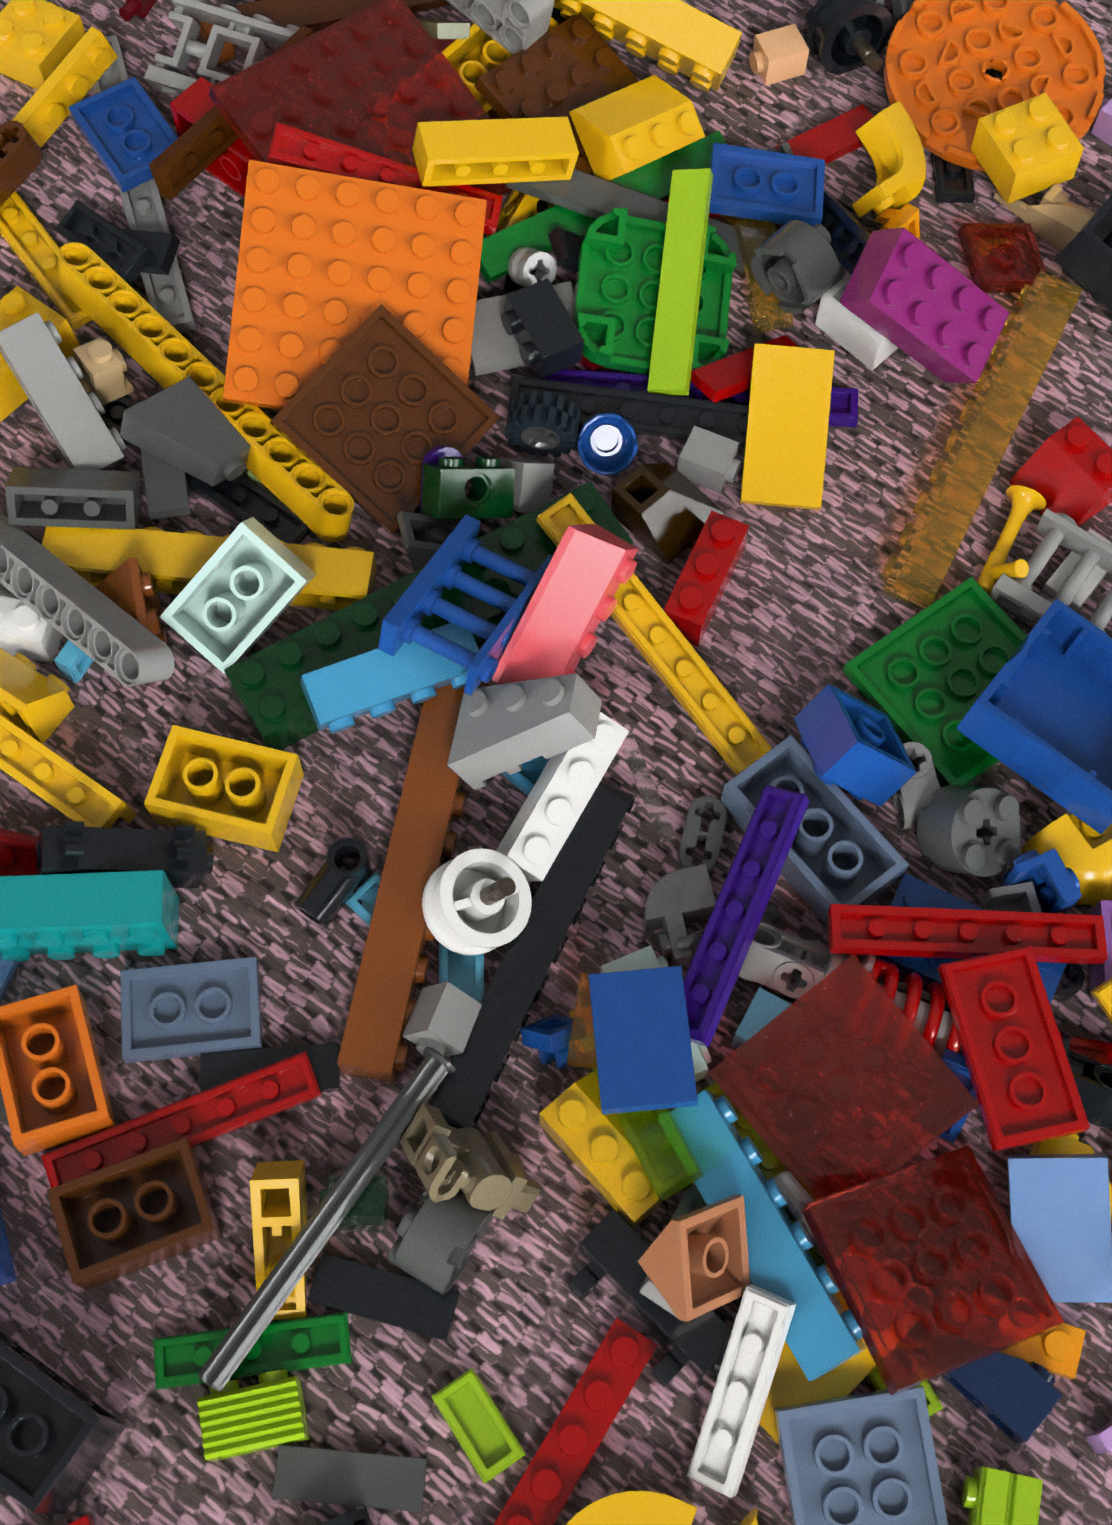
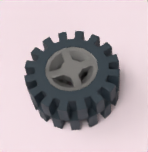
[505,390,581,457]

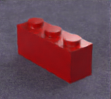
[663,510,749,647]

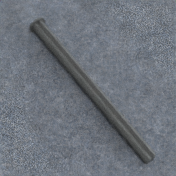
[198,1048,456,1391]

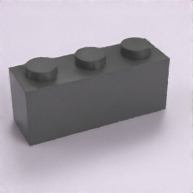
[5,467,142,530]

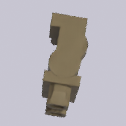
[399,1103,540,1220]

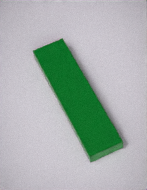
[153,1312,352,1390]

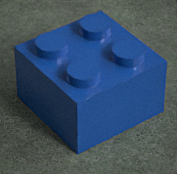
[794,683,917,807]

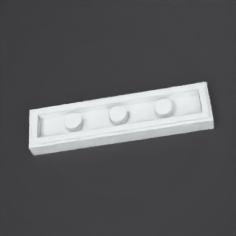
[687,1284,796,1498]

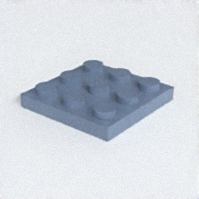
[774,1384,948,1525]

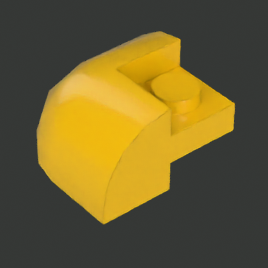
[1021,813,1112,907]

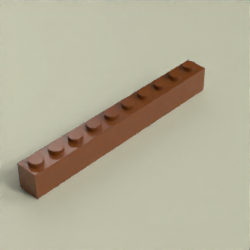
[337,680,492,1083]

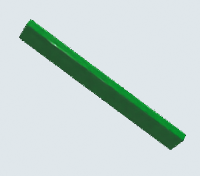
[480,131,728,283]

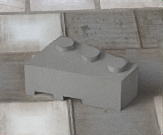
[447,673,602,790]

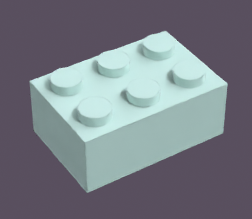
[160,517,316,674]

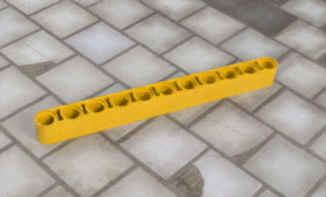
[58,242,354,542]

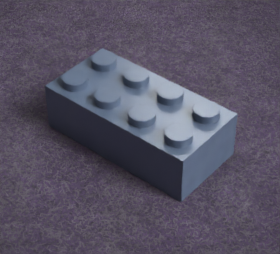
[720,735,909,927]

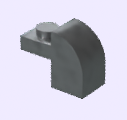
[643,864,716,968]

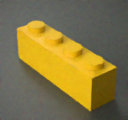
[412,117,579,187]

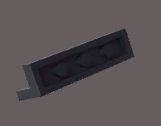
[821,190,875,276]

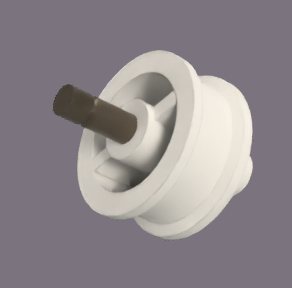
[422,848,532,956]

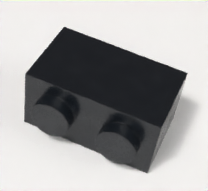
[501,279,585,379]

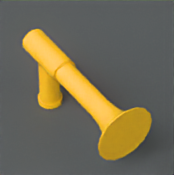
[977,485,1047,595]

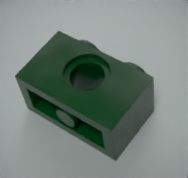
[421,456,515,519]

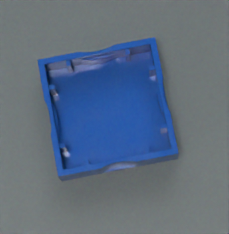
[956,598,1112,834]

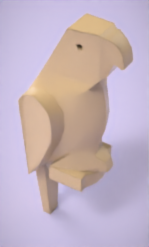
[994,184,1095,251]

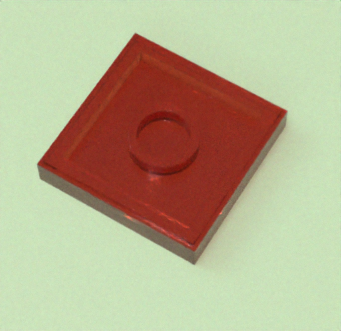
[957,223,1050,293]

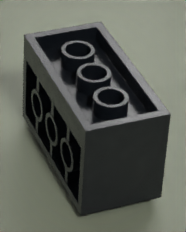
[0,1331,127,1514]

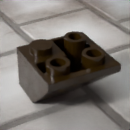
[611,462,725,565]

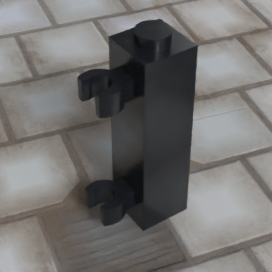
[36,821,214,888]
[568,1210,732,1387]

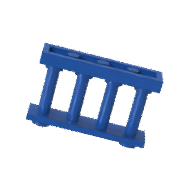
[378,514,553,696]

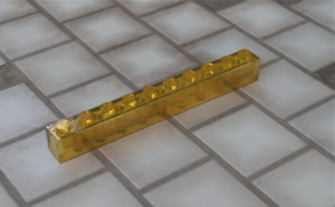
[881,271,1083,610]

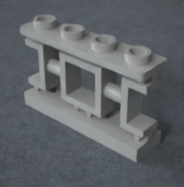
[144,0,300,126]

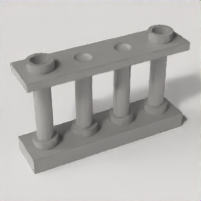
[990,509,1112,639]

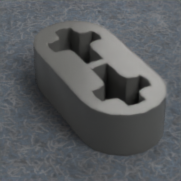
[678,796,727,874]

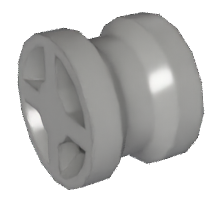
[508,246,557,287]

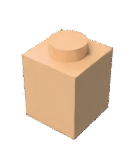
[749,24,809,86]

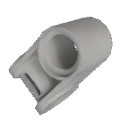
[892,742,941,830]

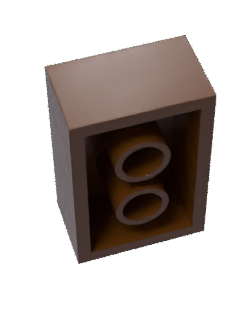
[47,1137,224,1290]

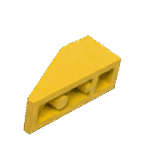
[250,1160,307,1320]

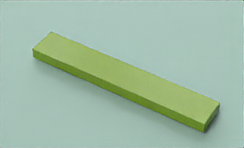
[647,168,713,396]

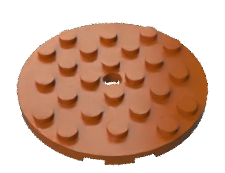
[884,0,1106,172]

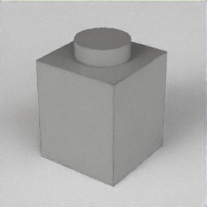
[677,425,742,493]
[403,981,482,1057]

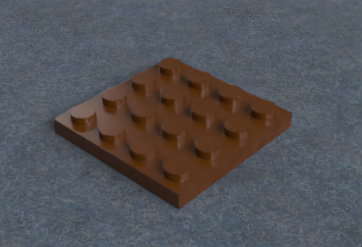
[474,12,639,176]
[270,304,500,536]

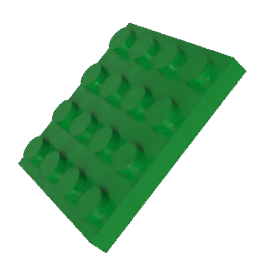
[842,577,1027,786]

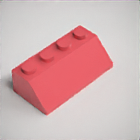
[491,524,638,684]

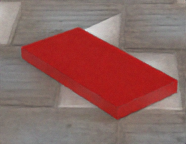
[938,945,1090,1152]

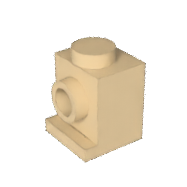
[73,337,134,406]

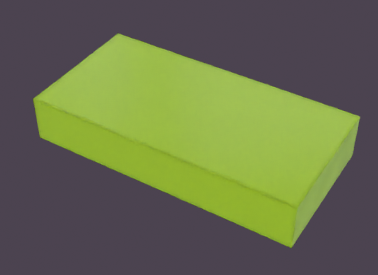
[431,1368,526,1484]

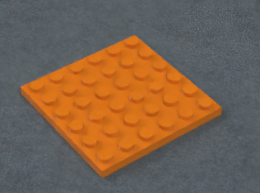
[223,160,487,410]

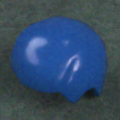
[577,412,638,476]

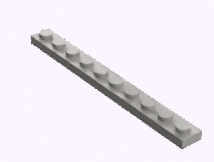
[93,35,196,333]

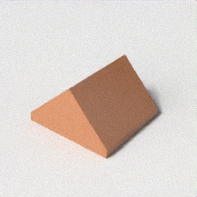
[638,1194,750,1322]

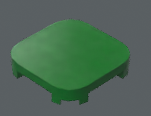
[572,208,737,375]

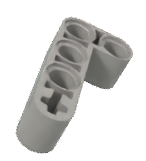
[446,0,554,55]

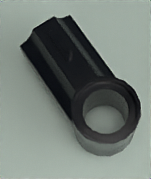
[294,838,372,929]

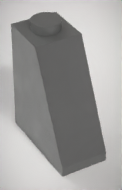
[120,377,251,486]

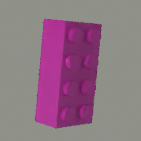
[839,227,1009,383]

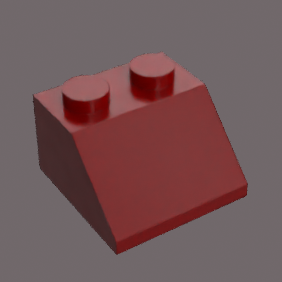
[1009,416,1112,527]

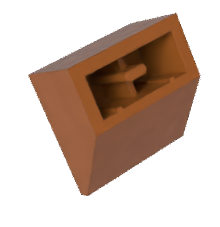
[95,557,169,647]

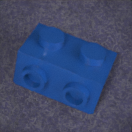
[1000,848,1082,914]

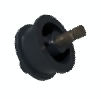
[804,0,892,75]

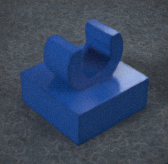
[520,1014,587,1069]

